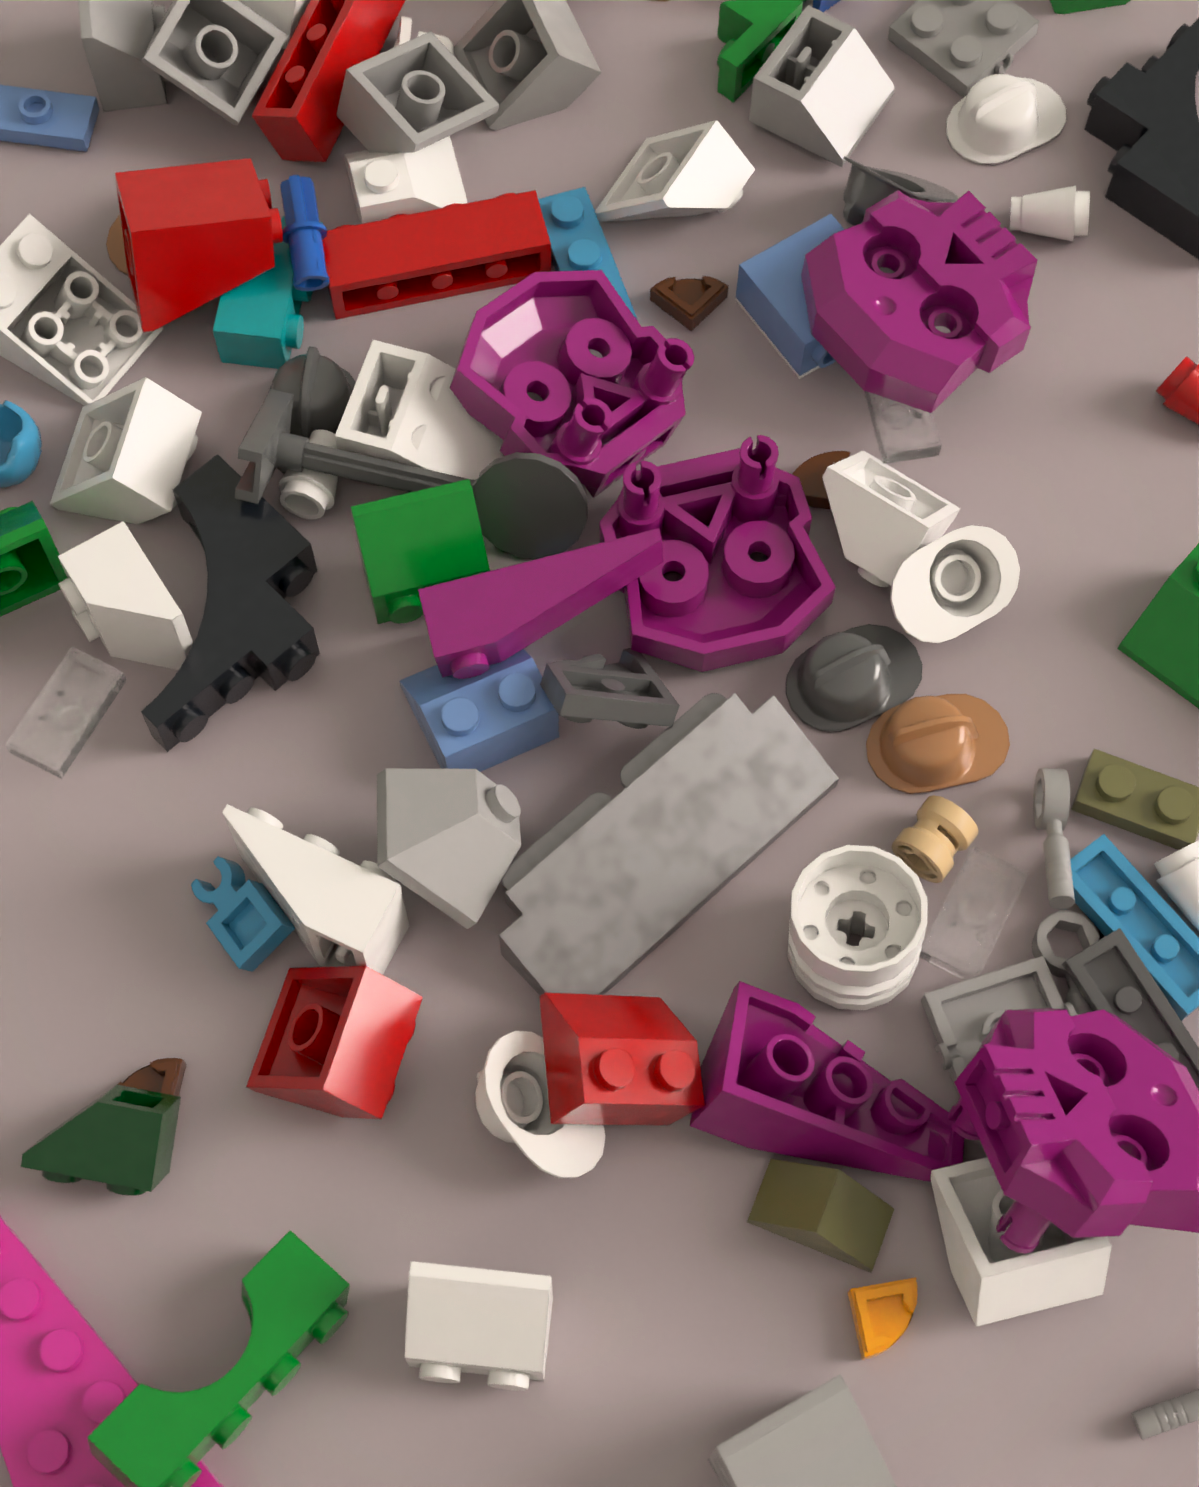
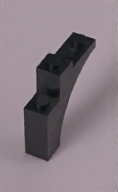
[1084,18,1199,260]
[141,454,320,752]

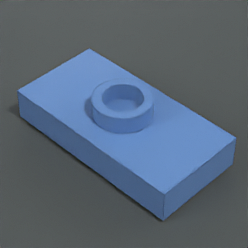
[0,85,100,152]

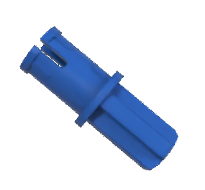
[280,175,330,291]

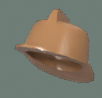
[866,694,1010,794]

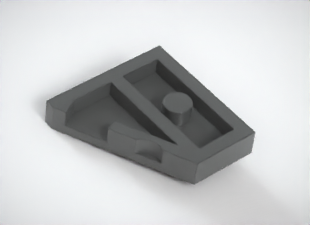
[540,648,680,729]

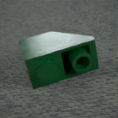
[21,1085,181,1196]

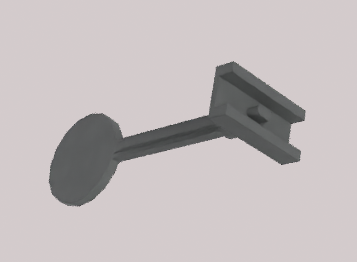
[235,389,588,559]

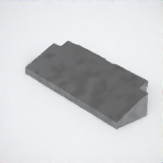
[499,693,839,995]

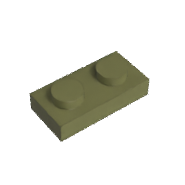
[1071,748,1199,850]

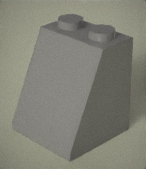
[708,1374,896,1487]

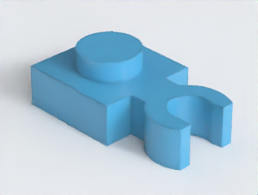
[191,856,295,972]

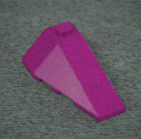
[418,528,664,679]
[689,981,965,1182]

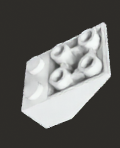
[0,214,164,406]
[335,340,504,480]
[223,804,409,975]

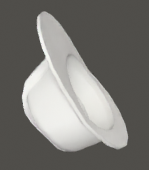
[946,74,1066,164]
[890,525,1020,643]
[475,1031,606,1178]

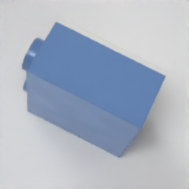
[735,214,845,379]

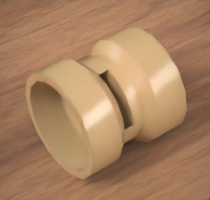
[891,795,979,883]

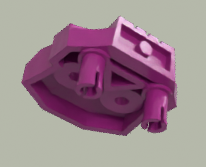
[801,190,1038,413]
[450,270,694,498]
[599,435,836,672]
[948,1008,1199,1253]

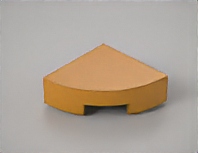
[848,1277,918,1360]

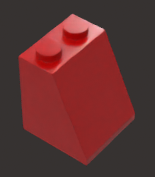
[115,158,283,332]

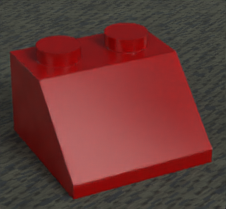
[246,966,423,1119]
[539,992,705,1126]

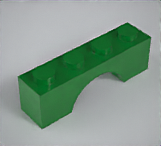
[87,1230,350,1487]

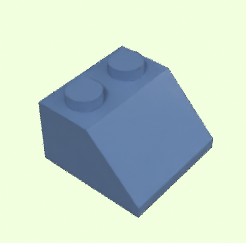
[399,649,559,772]

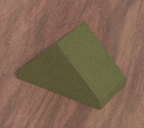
[747,1159,894,1273]

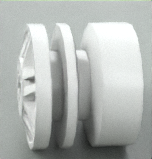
[788,845,928,1010]

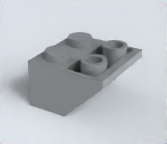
[749,5,895,167]

